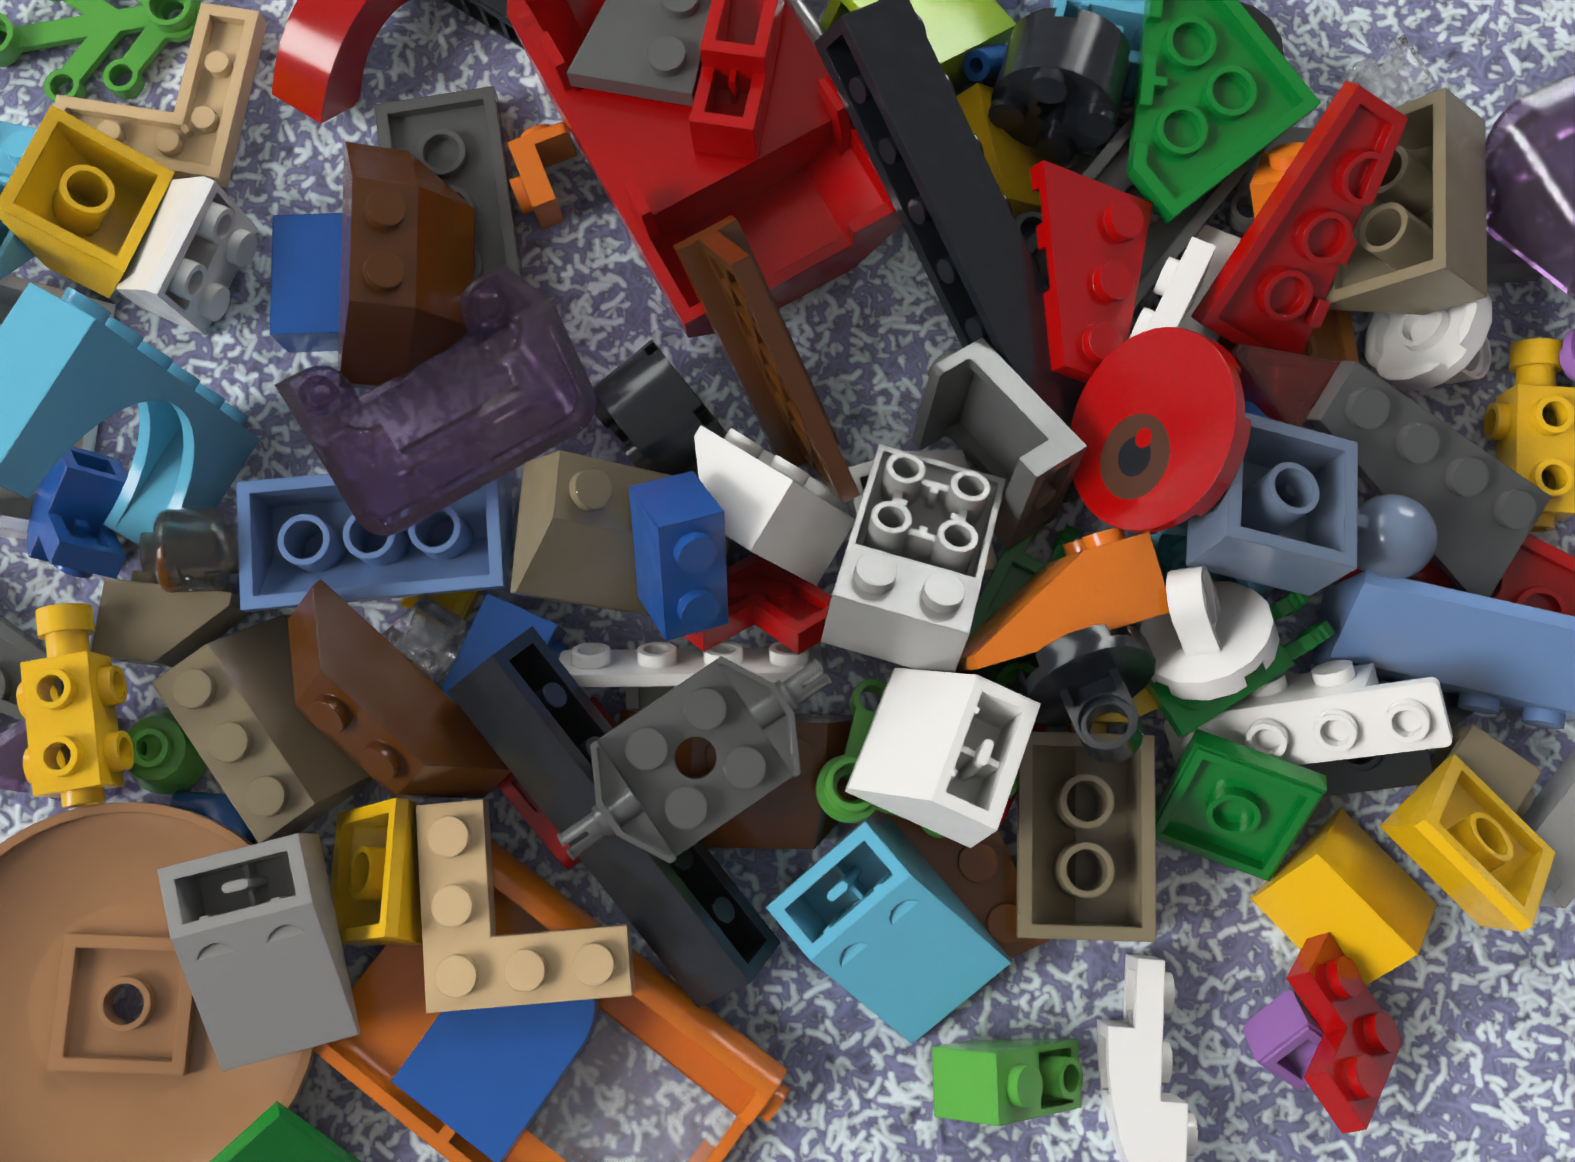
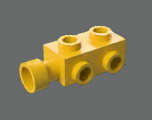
[1484,338,1575,532]
[16,603,134,808]

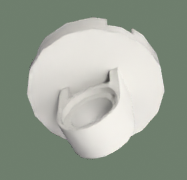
[1364,293,1492,391]
[1140,565,1280,700]

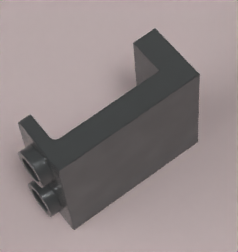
[912,338,1087,549]

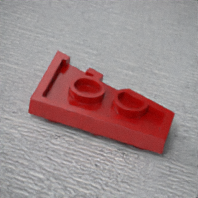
[1030,160,1153,384]

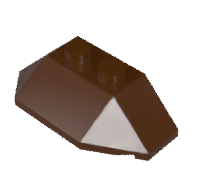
[337,142,475,392]
[288,579,511,798]
[620,708,859,849]

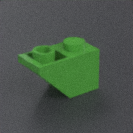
[932,1038,1083,1126]

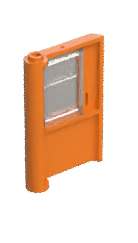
[314,839,791,1162]

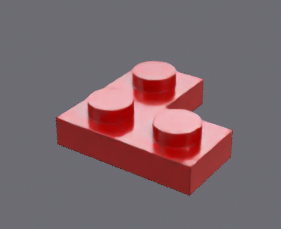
[683,553,832,655]
[1286,932,1403,1134]

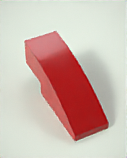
[689,0,785,160]

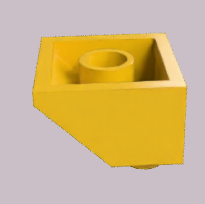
[0,105,175,299]

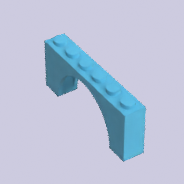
[0,282,260,565]

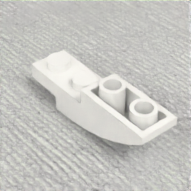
[1097,954,1198,1162]

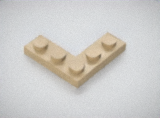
[54,2,267,188]
[416,799,635,1013]

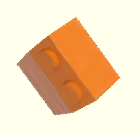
[955,527,1170,672]

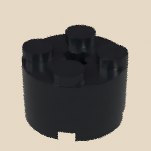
[988,7,1131,164]
[584,339,727,476]

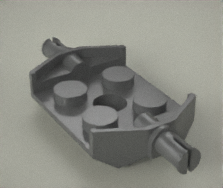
[557,656,833,864]

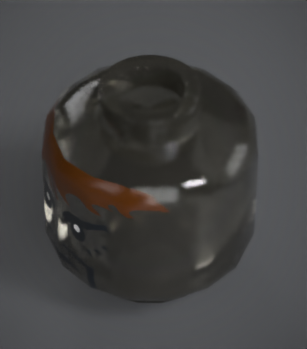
[139,507,239,593]

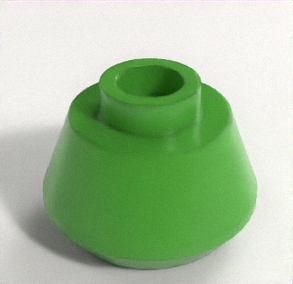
[127,707,208,794]

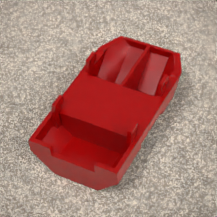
[507,0,902,338]

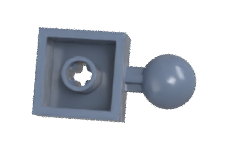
[1186,412,1438,596]

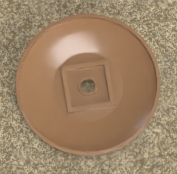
[0,802,315,1162]

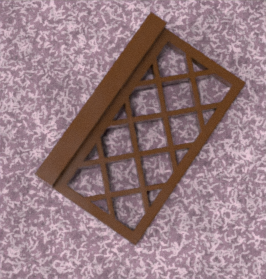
[673,215,860,504]

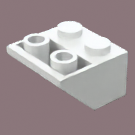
[116,176,258,335]
[694,425,855,586]
[845,668,1041,848]

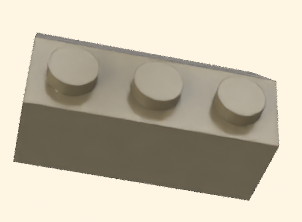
[1325,87,1487,315]
[510,450,729,616]
[151,614,373,843]
[1017,731,1156,942]

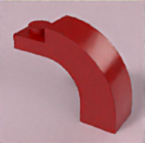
[272,0,410,124]

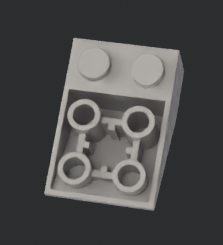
[821,444,1006,673]
[157,833,361,1071]

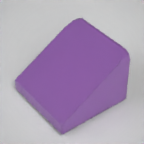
[1243,990,1324,1091]

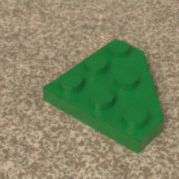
[1126,0,1321,225]

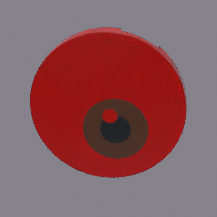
[1070,327,1251,535]

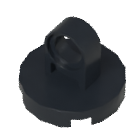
[1017,624,1156,764]

